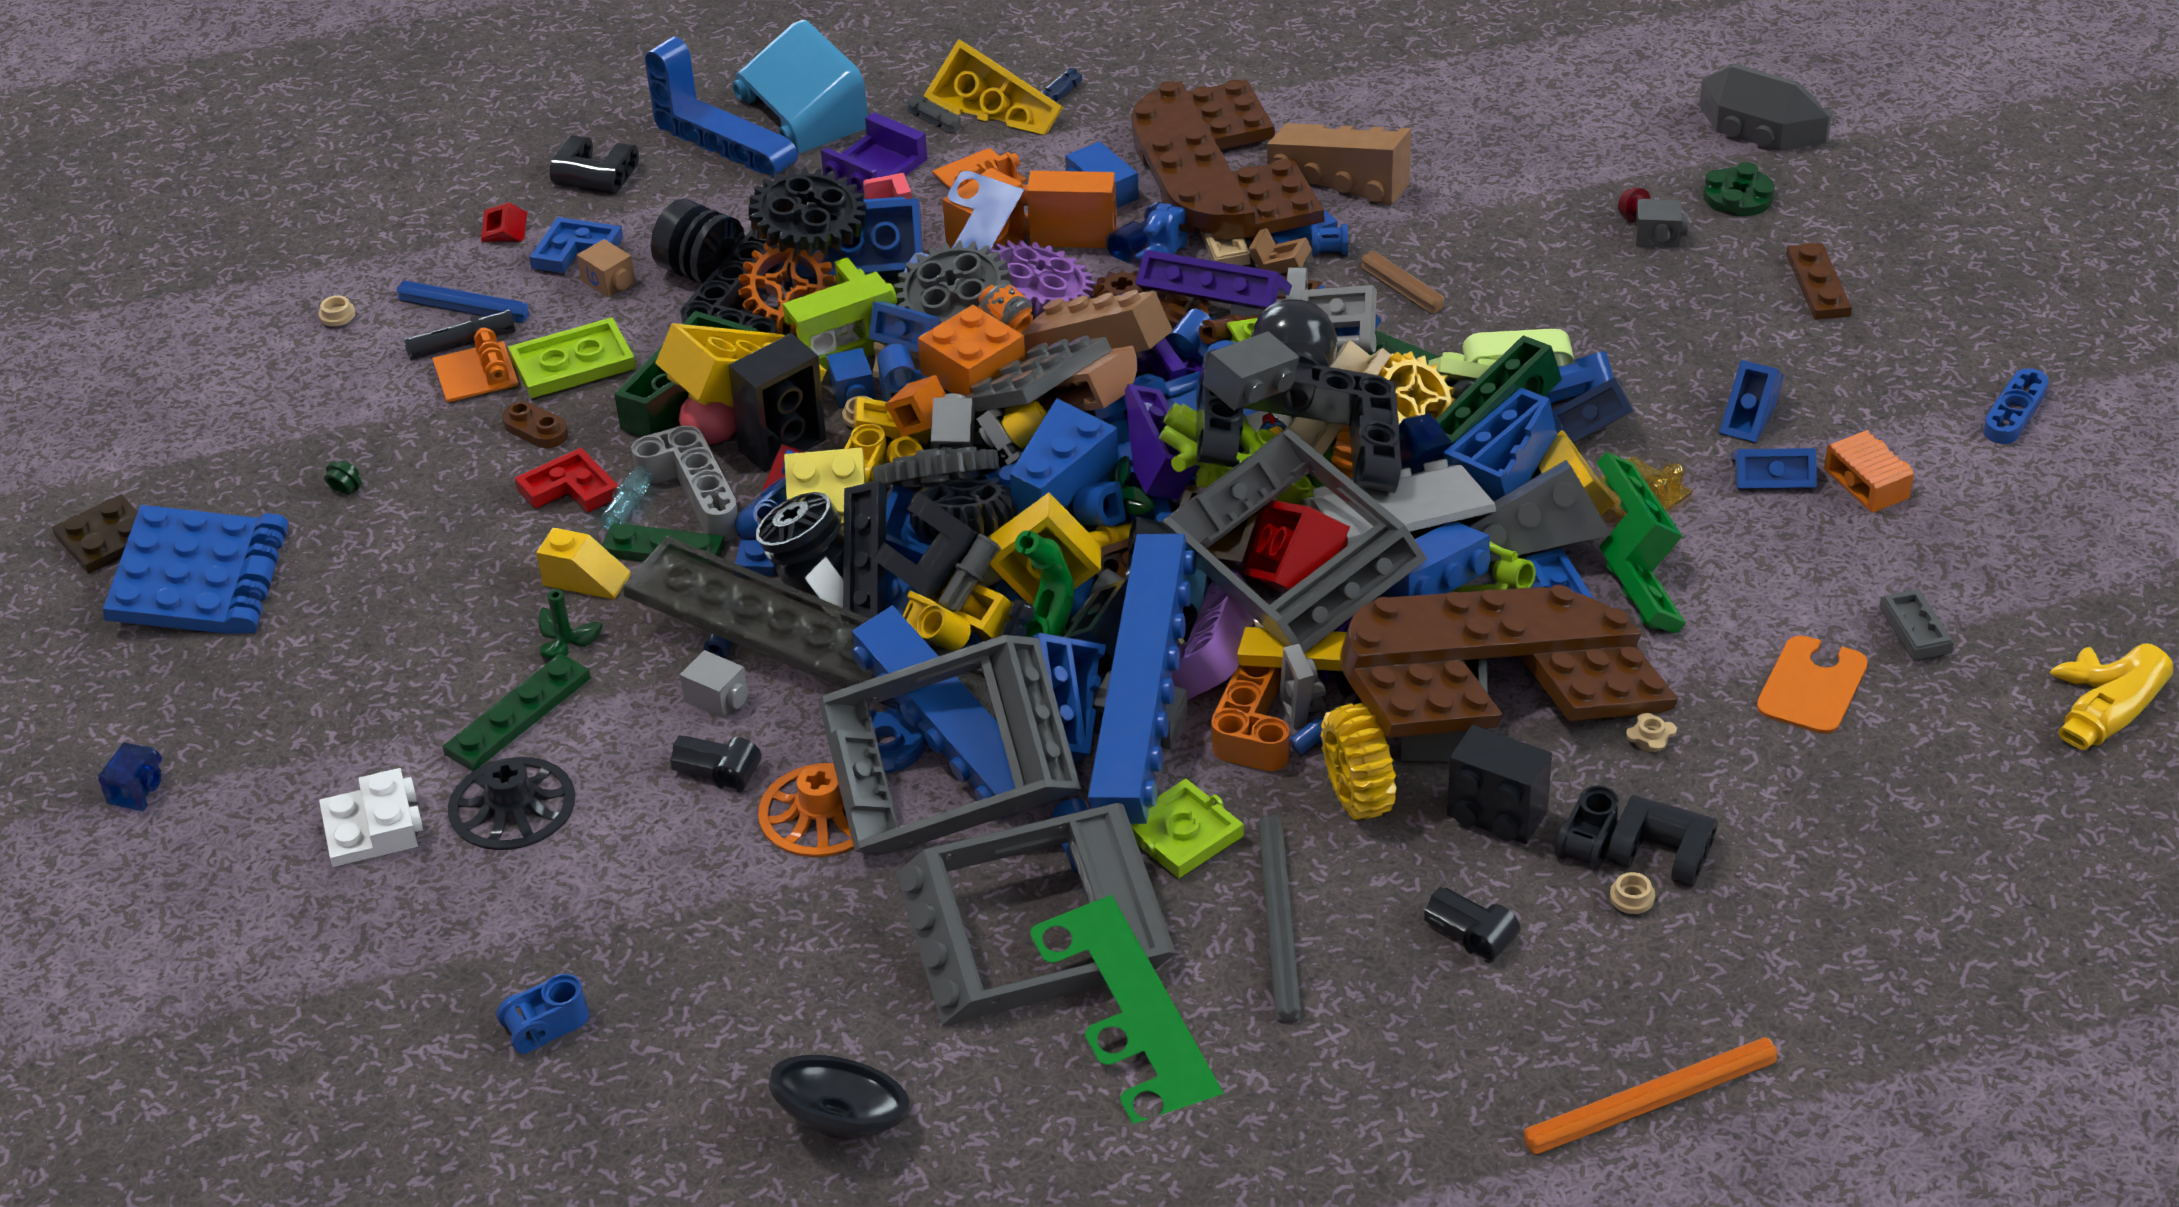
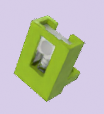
[783,257,897,371]

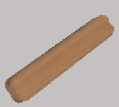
[1361,251,1445,314]

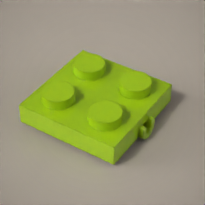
[1130,779,1244,879]

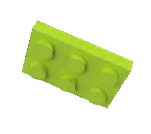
[508,317,636,399]

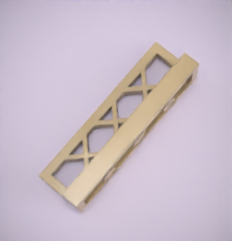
[1286,340,1391,475]

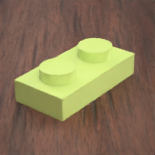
[1428,352,1497,381]

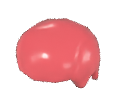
[678,397,736,445]

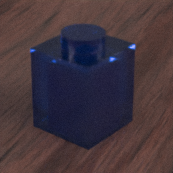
[1399,413,1452,474]

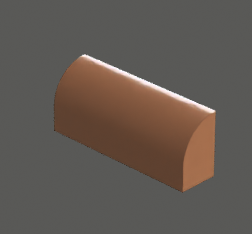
[1035,346,1137,413]

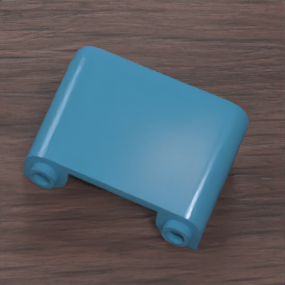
[732,20,868,154]

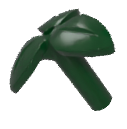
[1107,455,1156,515]
[539,589,603,658]

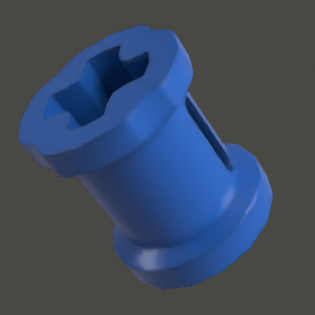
[1311,224,1348,256]

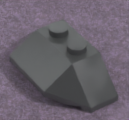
[1699,63,1832,151]

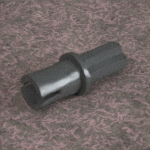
[939,534,1001,613]

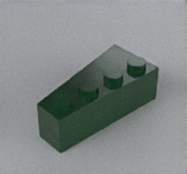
[614,311,758,437]

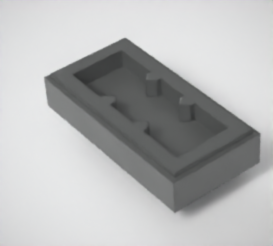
[1879,589,1954,661]

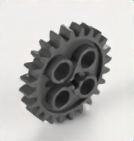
[894,240,1013,325]
[873,447,1000,488]

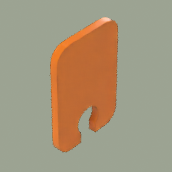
[1757,635,1868,734]

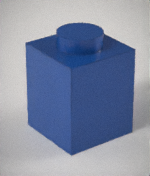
[826,348,875,408]

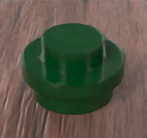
[324,461,362,495]

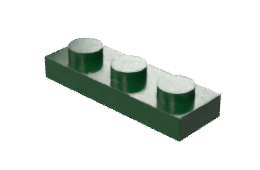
[601,523,725,570]

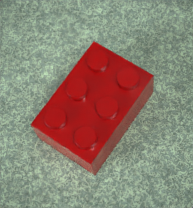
[1238,500,1350,594]

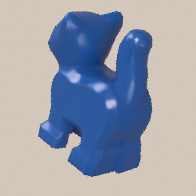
[1135,203,1187,261]

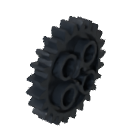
[749,167,866,257]

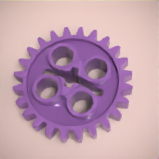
[990,240,1095,317]

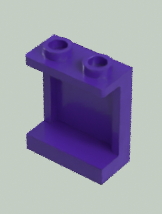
[821,112,928,193]

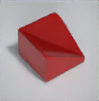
[481,202,527,242]

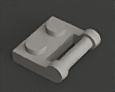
[1301,285,1377,353]

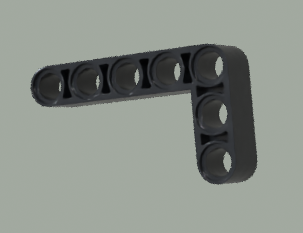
[680,229,779,334]

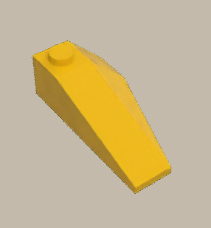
[923,39,1064,135]

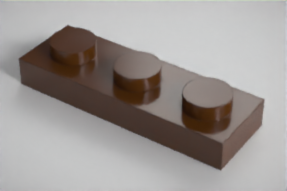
[1786,243,1852,320]

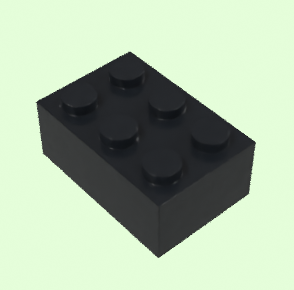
[729,333,826,472]

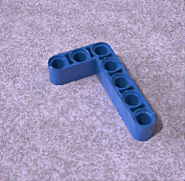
[645,36,798,178]

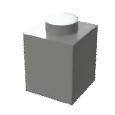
[931,393,975,449]
[679,650,748,719]

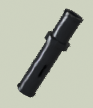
[403,309,516,361]

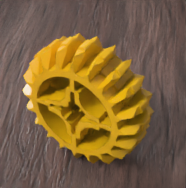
[1378,352,1456,453]
[1320,703,1397,820]

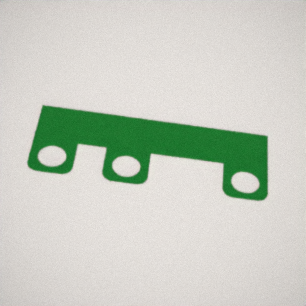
[1030,894,1224,1124]

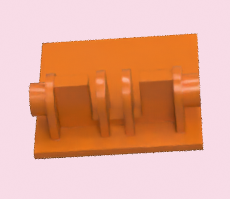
[932,148,1027,189]
[432,328,519,403]

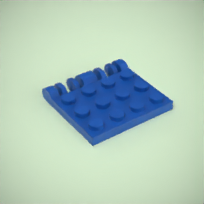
[103,505,289,634]

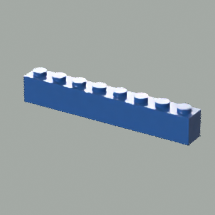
[1088,534,1196,824]

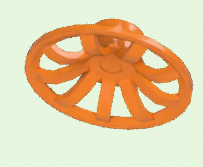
[758,763,854,857]

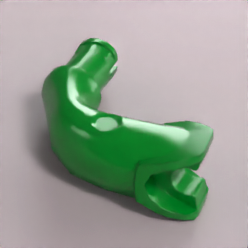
[1015,530,1074,637]

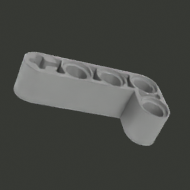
[631,425,738,541]

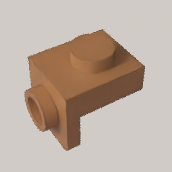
[1250,228,1312,274]

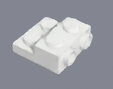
[319,768,423,867]

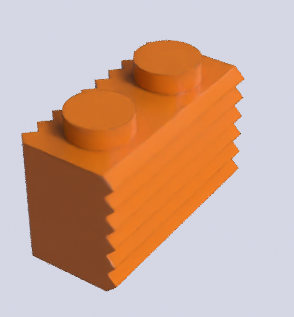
[1824,430,1914,513]

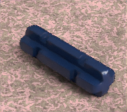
[1041,68,1082,102]

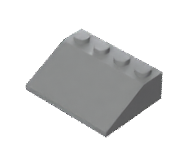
[1302,459,1496,546]

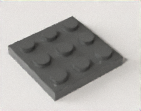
[966,335,1112,412]

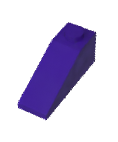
[1125,384,1198,500]

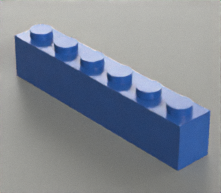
[852,605,1015,819]

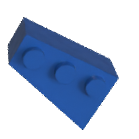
[1443,387,1557,502]

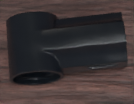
[670,735,762,793]
[1424,887,1521,963]

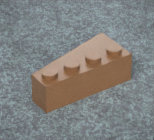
[1267,123,1411,205]
[1022,290,1173,359]

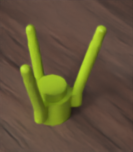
[1449,542,1536,593]

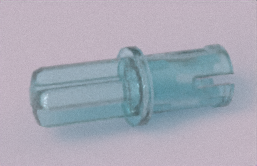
[600,466,653,529]

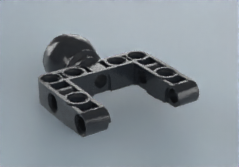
[1196,300,1401,493]

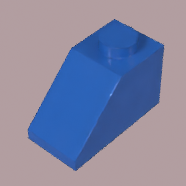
[1719,360,1784,443]

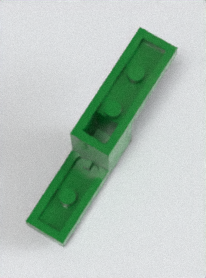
[1597,451,1686,634]

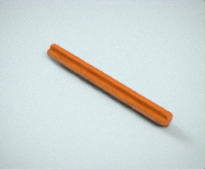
[1524,1037,1778,1154]

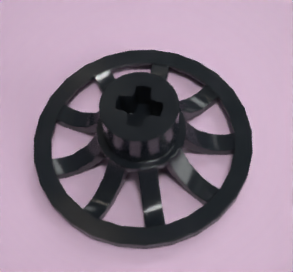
[448,757,575,850]

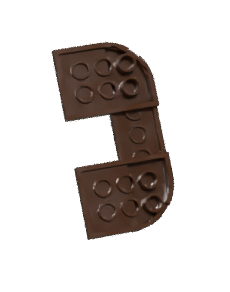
[1131,80,1325,239]
[1340,585,1678,738]

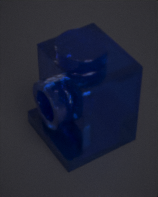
[97,742,162,812]

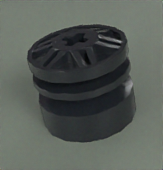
[650,198,745,284]
[756,492,844,597]

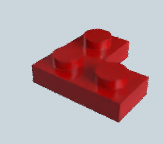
[514,448,621,513]

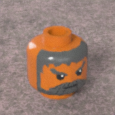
[978,283,1033,334]

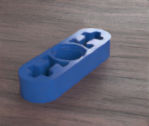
[1983,368,2049,444]

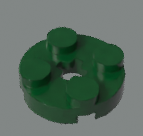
[1703,162,1775,217]

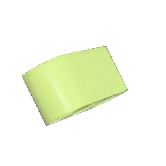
[1462,329,1574,367]

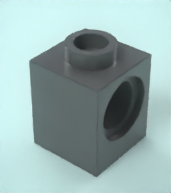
[1635,199,1688,248]

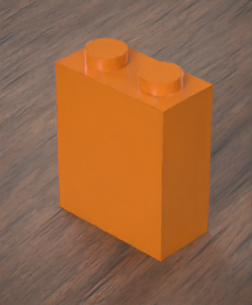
[1021,170,1117,248]

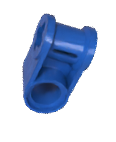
[735,476,787,540]
[496,974,590,1054]

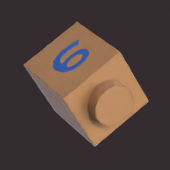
[577,239,636,298]

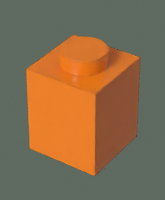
[885,375,946,437]

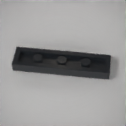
[843,481,886,642]

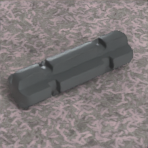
[906,94,962,133]

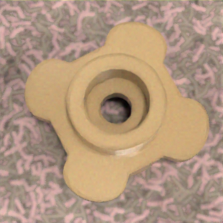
[1626,713,1677,752]

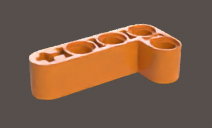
[1211,627,1290,771]

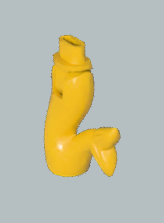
[2050,643,2173,750]

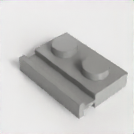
[977,408,1027,465]

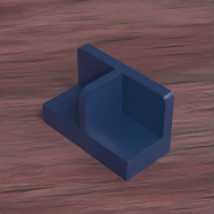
[1552,377,1635,444]

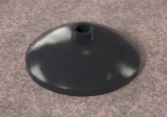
[769,1055,909,1138]

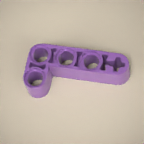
[1172,569,1254,701]

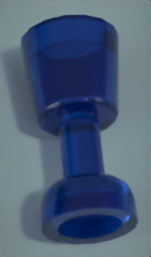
[1106,201,1165,263]

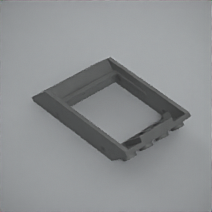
[1161,428,1427,653]
[818,635,1081,854]
[896,803,1176,1026]

